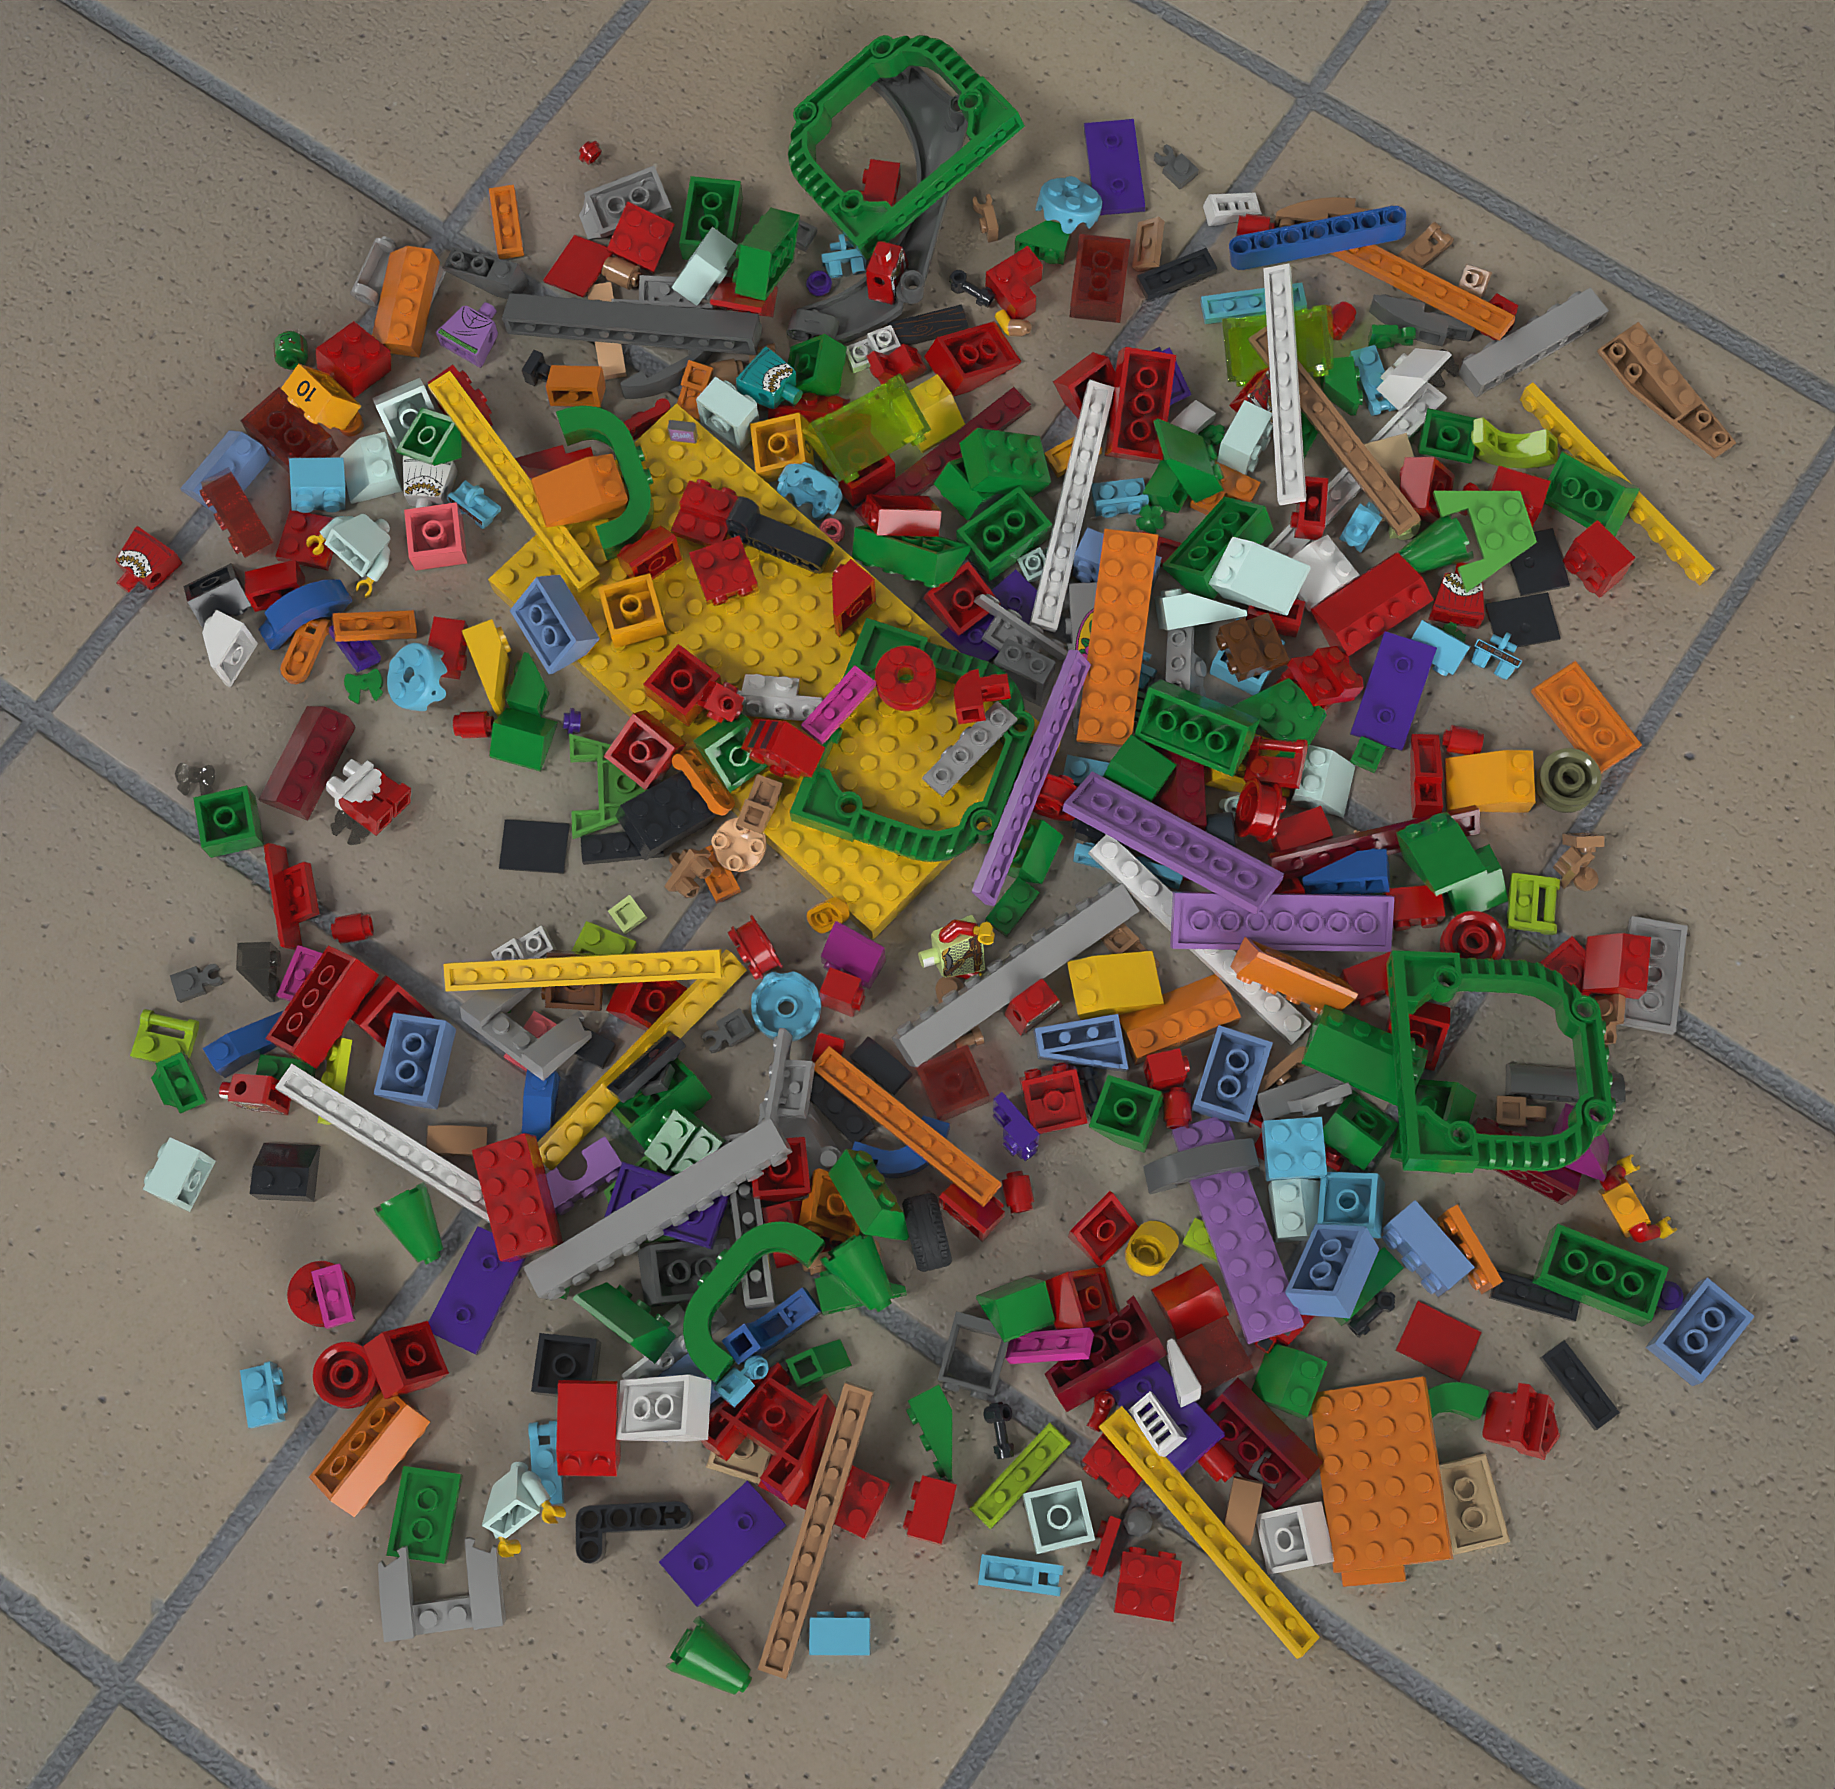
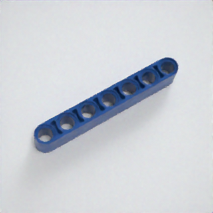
[1229,206,1406,270]

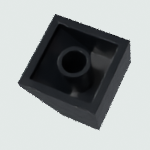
[183,563,251,629]
[249,1143,321,1202]

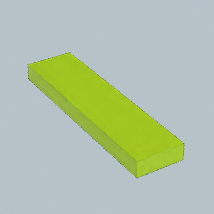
[969,1422,1071,1529]

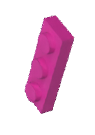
[801,666,876,745]
[1005,1328,1094,1364]

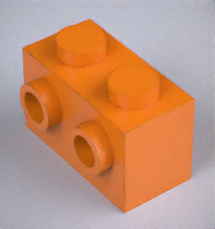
[546,365,606,407]

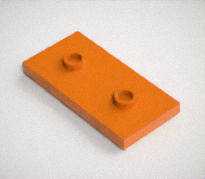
[1531,660,1642,773]

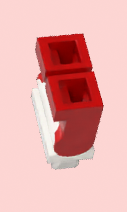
[326,759,411,836]

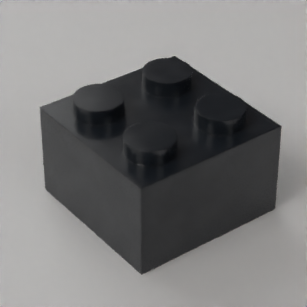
[531,1333,602,1397]

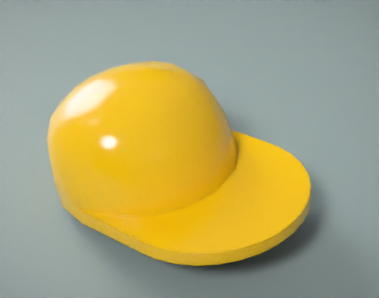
[1125,1221,1179,1277]

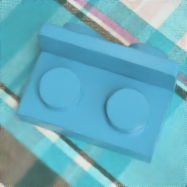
[1091,478,1149,518]
[240,1361,288,1429]

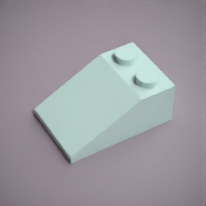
[1209,537,1311,615]
[1154,588,1247,630]

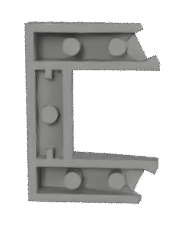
[460,987,592,1081]
[378,1537,506,1642]

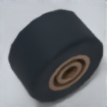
[1206,812,1237,848]

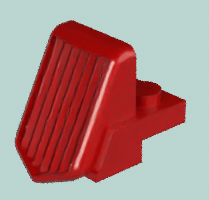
[1482,1383,1560,1460]

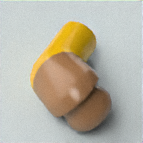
[994,309,1031,337]

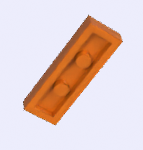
[489,184,524,259]
[332,610,417,642]

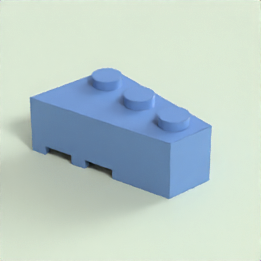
[1033,1014,1128,1072]

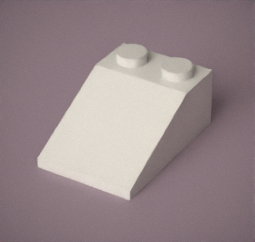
[616,1375,711,1441]

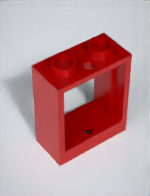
[862,494,941,537]

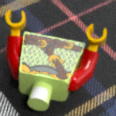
[918,915,995,980]

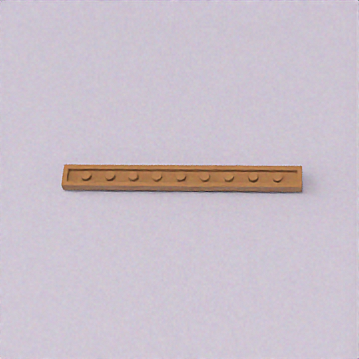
[1248,326,1421,536]
[758,1381,875,1679]

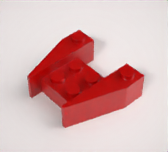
[700,1363,836,1507]

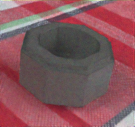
[1123,1507,1153,1537]

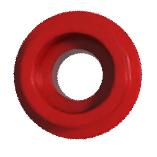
[579,141,602,165]

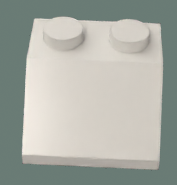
[1377,348,1451,410]
[1292,535,1360,612]
[202,610,258,688]
[1256,1501,1334,1575]

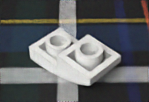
[845,325,901,373]
[1170,400,1216,435]
[491,926,557,960]

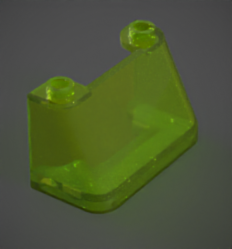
[1222,305,1334,387]
[802,374,931,484]

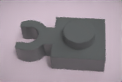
[1154,144,1199,190]
[170,964,224,1003]
[701,1008,755,1053]

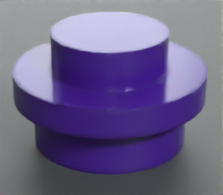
[806,271,832,296]
[563,708,581,735]
[1657,1281,1683,1311]

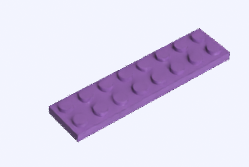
[1063,772,1284,915]
[1170,892,1394,952]
[1172,1117,1304,1344]

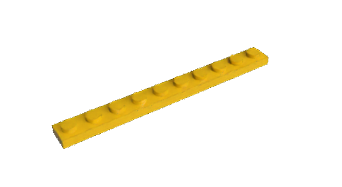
[428,371,601,592]
[1520,382,1715,586]
[443,949,723,992]
[537,949,747,1171]
[1099,1406,1320,1659]

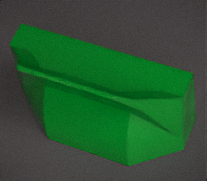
[151,1050,207,1114]

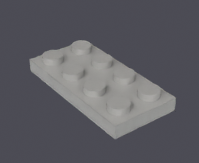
[1618,916,1687,1035]

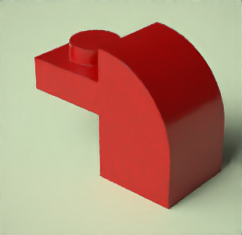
[866,344,927,389]
[954,669,1011,724]

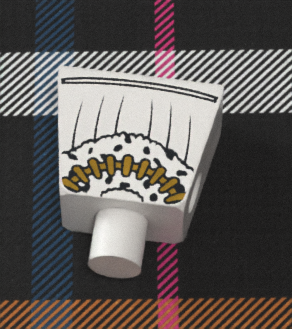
[403,456,458,508]

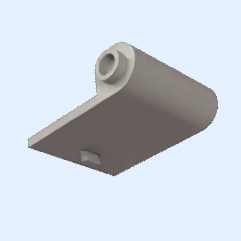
[350,236,446,308]

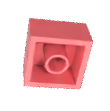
[404,502,468,571]

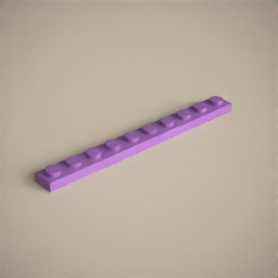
[972,650,1091,906]

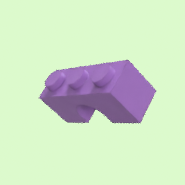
[546,1136,622,1215]

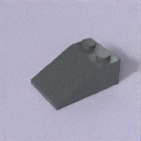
[637,1237,737,1307]

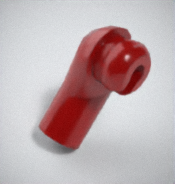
[1086,1390,1115,1432]

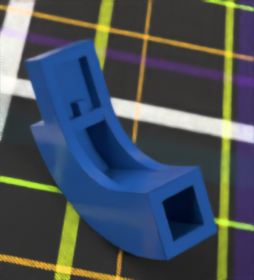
[258,579,352,650]
[852,1115,950,1178]
[722,1287,821,1365]

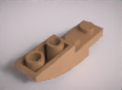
[1274,197,1372,229]

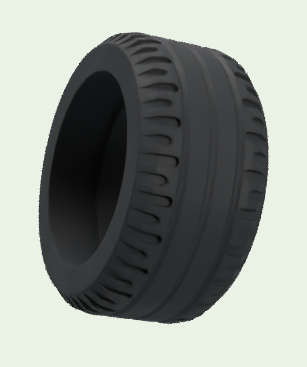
[902,1193,952,1272]

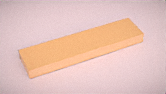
[587,282,627,380]

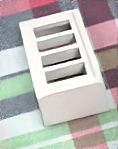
[1203,193,1262,226]
[1167,1339,1201,1407]
[1129,1391,1187,1457]

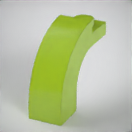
[1471,417,1558,469]

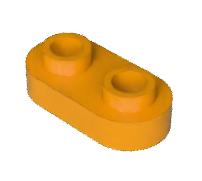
[807,897,850,933]

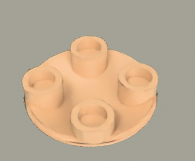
[711,817,766,872]

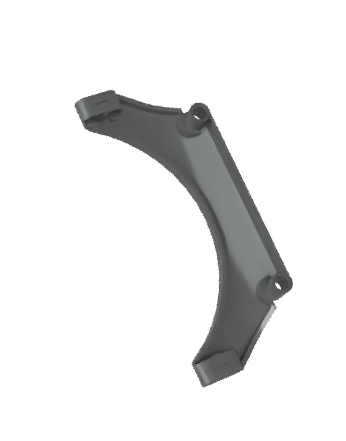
[786,66,968,344]

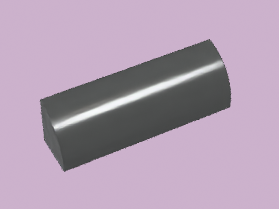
[1505,1064,1626,1107]

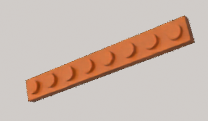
[1329,245,1515,341]
[814,1046,1002,1207]

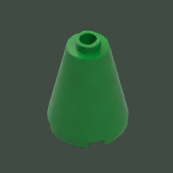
[1397,514,1474,573]
[373,1182,443,1265]
[820,1234,894,1312]
[666,1616,752,1695]

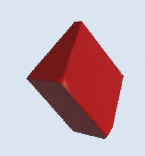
[811,1032,846,1063]

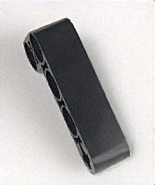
[726,496,834,574]
[575,1501,694,1564]

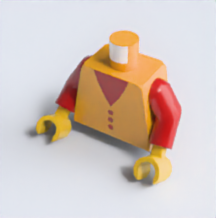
[1598,1154,1677,1243]

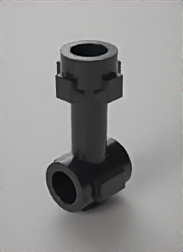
[949,270,995,308]
[1077,1066,1100,1118]
[1347,1291,1396,1338]
[983,1402,1014,1459]

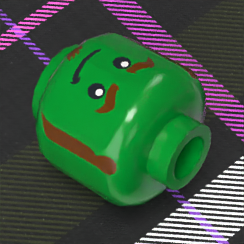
[273,331,308,370]

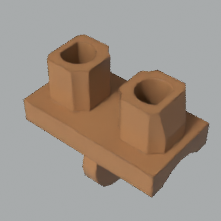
[1458,264,1492,299]
[1553,846,1599,891]
[664,848,714,898]

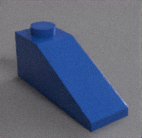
[1303,849,1390,895]
[203,1010,284,1078]
[522,1069,560,1142]

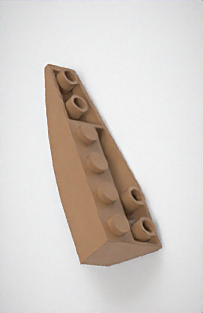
[1597,322,1736,459]

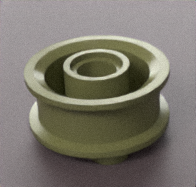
[1535,748,1601,813]

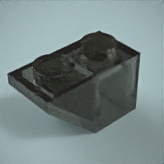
[236,942,281,1002]

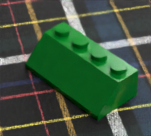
[1162,496,1274,600]
[852,524,971,588]
[1134,679,1260,777]
[1301,1005,1428,1107]

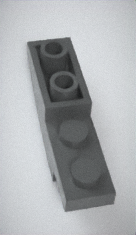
[1369,294,1474,347]

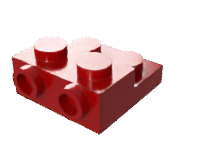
[670,479,738,547]
[689,535,758,606]
[1287,646,1364,706]
[1019,1062,1088,1134]
[1081,1433,1143,1499]
[1114,1546,1182,1622]

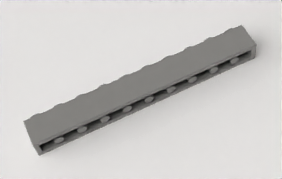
[891,882,1139,1067]
[523,1118,793,1301]

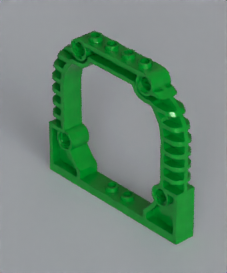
[788,35,1025,260]
[790,618,1035,862]
[1386,950,1616,1173]

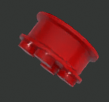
[875,646,936,711]
[1033,773,1078,821]
[1234,778,1286,842]
[1439,911,1506,960]
[727,915,783,980]
[287,1261,356,1327]
[313,1342,380,1409]

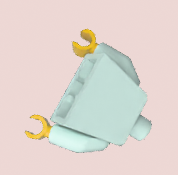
[306,514,391,598]
[482,1462,566,1557]

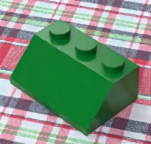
[611,1058,712,1151]
[1390,1079,1477,1175]
[828,1149,909,1241]
[573,1282,676,1364]

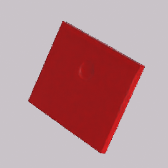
[543,235,614,298]
[1395,1301,1481,1382]

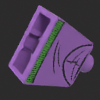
[436,302,498,368]

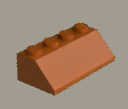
[372,246,440,358]
[1230,937,1358,1014]
[1118,974,1241,1065]
[309,1389,430,1517]

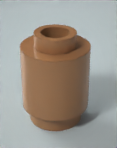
[602,256,642,290]
[709,358,744,385]

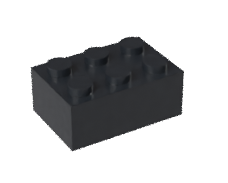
[615,771,717,861]

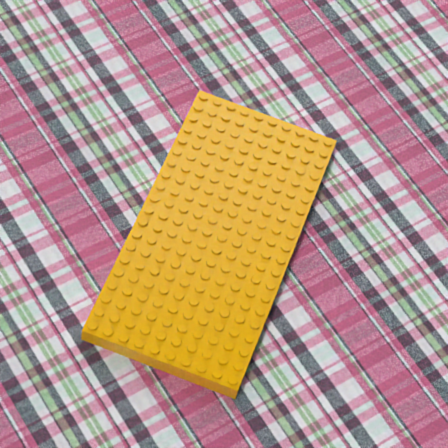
[488,403,1061,940]

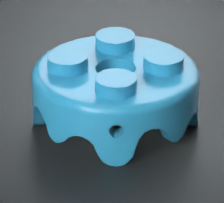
[1035,176,1102,234]
[776,462,843,520]
[387,643,447,711]
[751,972,821,1042]

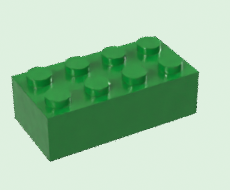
[733,207,800,301]
[1532,1224,1669,1327]

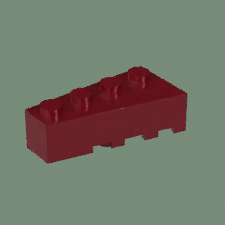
[1045,1295,1168,1412]

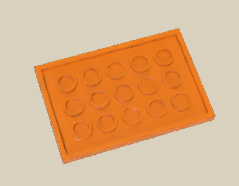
[1311,1376,1453,1573]

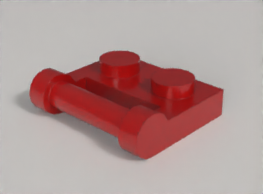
[1244,735,1308,789]

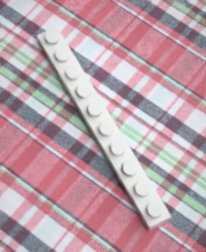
[1263,263,1306,505]
[1029,380,1115,632]
[1267,382,1447,558]
[1088,834,1311,1045]
[275,1064,490,1223]

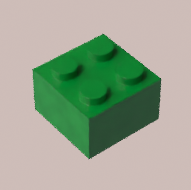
[193,785,264,858]

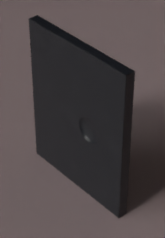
[1510,528,1570,596]
[1485,592,1561,650]
[499,819,570,874]

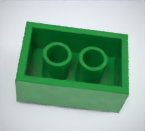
[679,176,743,264]
[959,428,1051,498]
[956,486,1052,582]

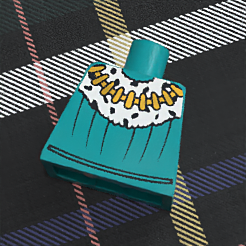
[736,346,802,409]

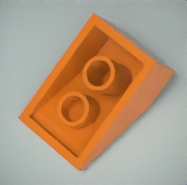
[531,454,628,528]

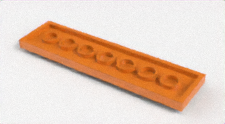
[1076,529,1158,747]

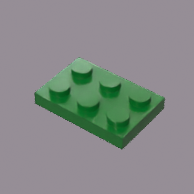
[386,1466,463,1564]

